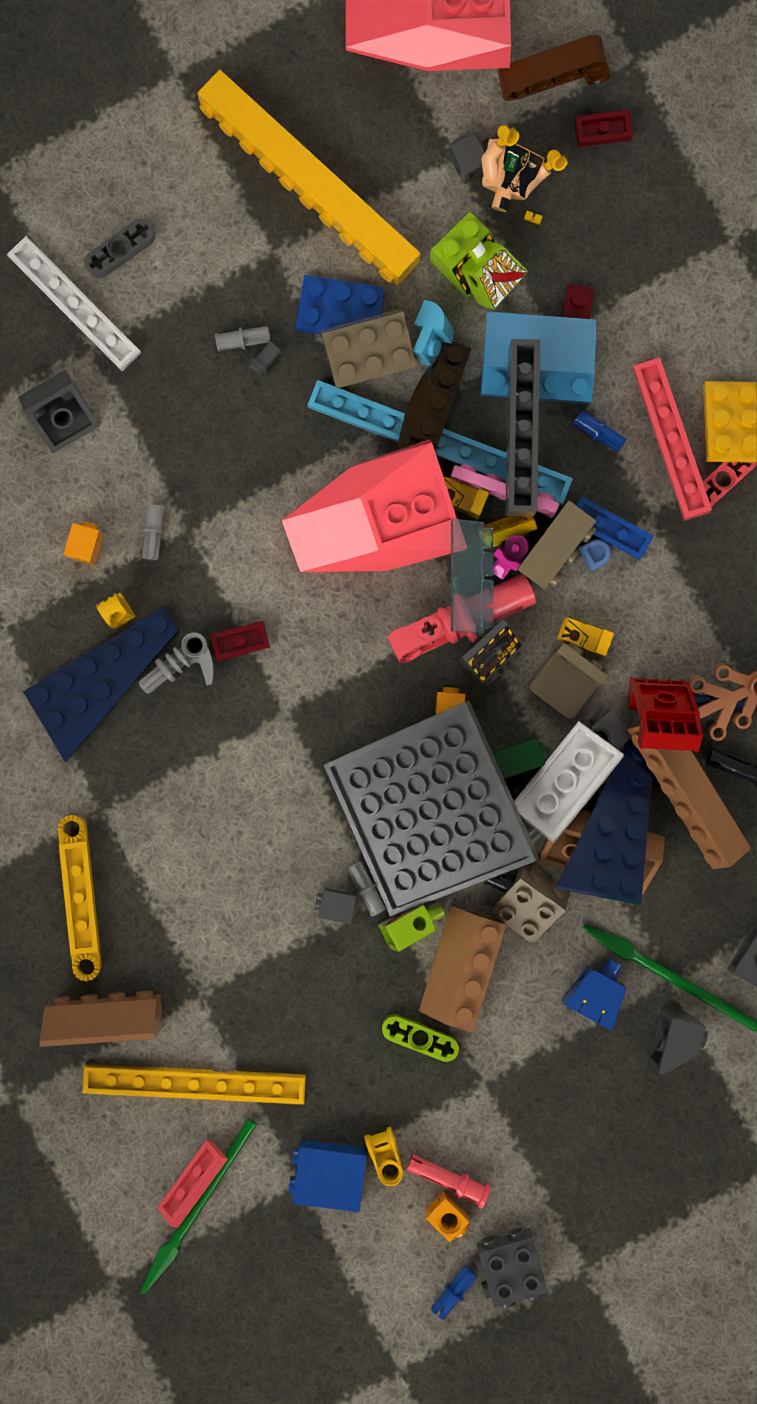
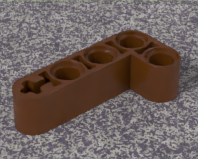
[498,35,611,101]

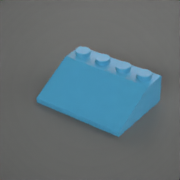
[480,312,596,404]

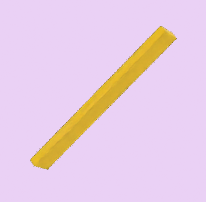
[82,1063,306,1104]

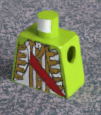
[462,238,528,310]
[378,901,445,952]

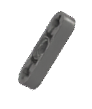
[85,219,155,279]

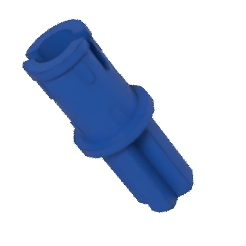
[572,410,626,451]
[431,1266,477,1320]

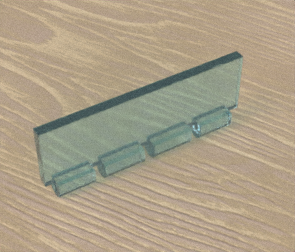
[451,519,494,634]

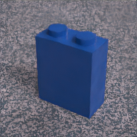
[288,1140,367,1212]

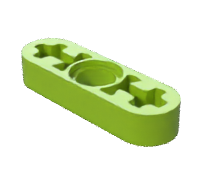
[382,1014,459,1062]

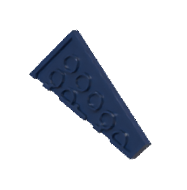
[555,739,653,905]

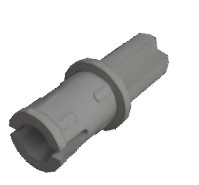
[215,326,270,352]
[142,504,165,560]
[347,861,386,917]

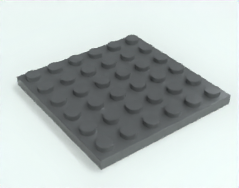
[324,700,539,916]

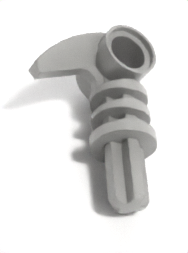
[139,632,215,694]

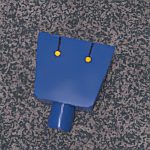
[561,958,626,1031]

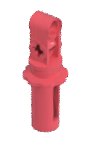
[387,574,536,663]

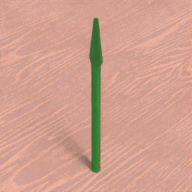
[583,924,757,1032]
[140,1118,257,1294]

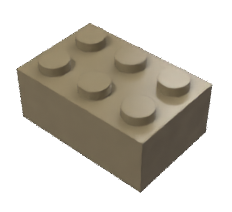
[320,309,416,388]
[517,501,596,590]

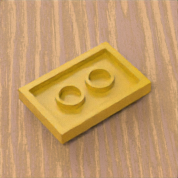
[703,381,757,462]

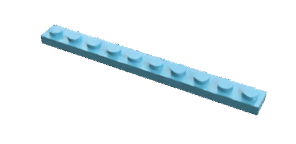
[307,380,573,506]

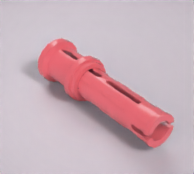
[406,1154,491,1209]

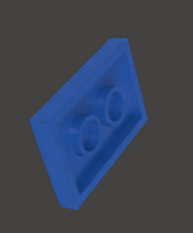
[296,275,385,335]

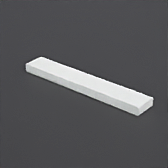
[7,236,141,371]

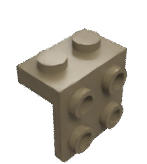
[529,643,609,719]
[491,863,570,942]

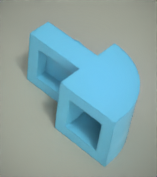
[413,300,454,366]

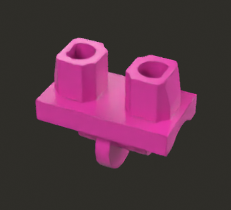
[489,535,529,580]

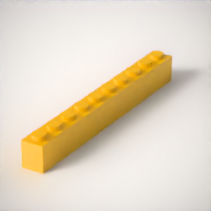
[197,69,421,286]

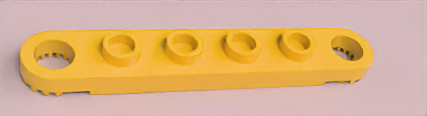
[57,815,102,981]

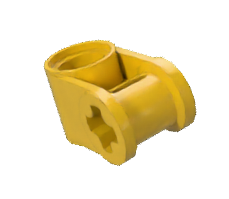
[364,1126,403,1186]

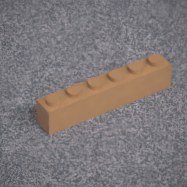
[627,720,751,869]

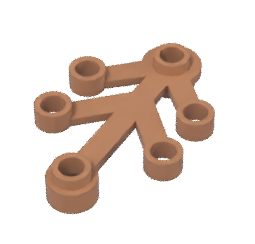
[687,663,757,741]

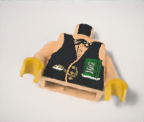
[481,125,567,212]

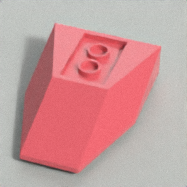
[346,0,511,71]
[282,439,467,572]

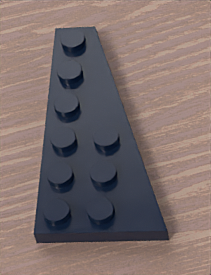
[23,606,180,762]

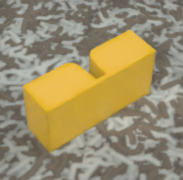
[524,211,543,225]

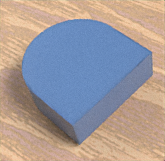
[578,539,611,572]

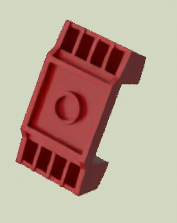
[628,677,703,752]

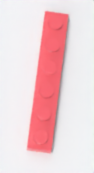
[633,357,712,521]

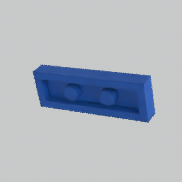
[576,496,654,560]

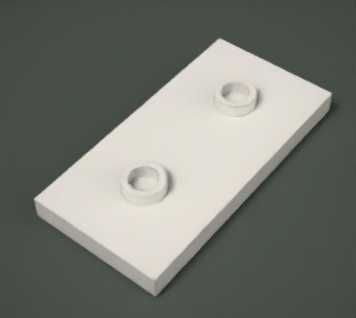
[514,721,624,844]

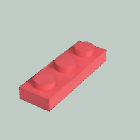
[157,1140,228,1228]

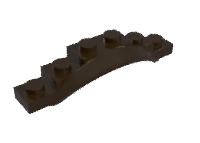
[397,341,471,451]

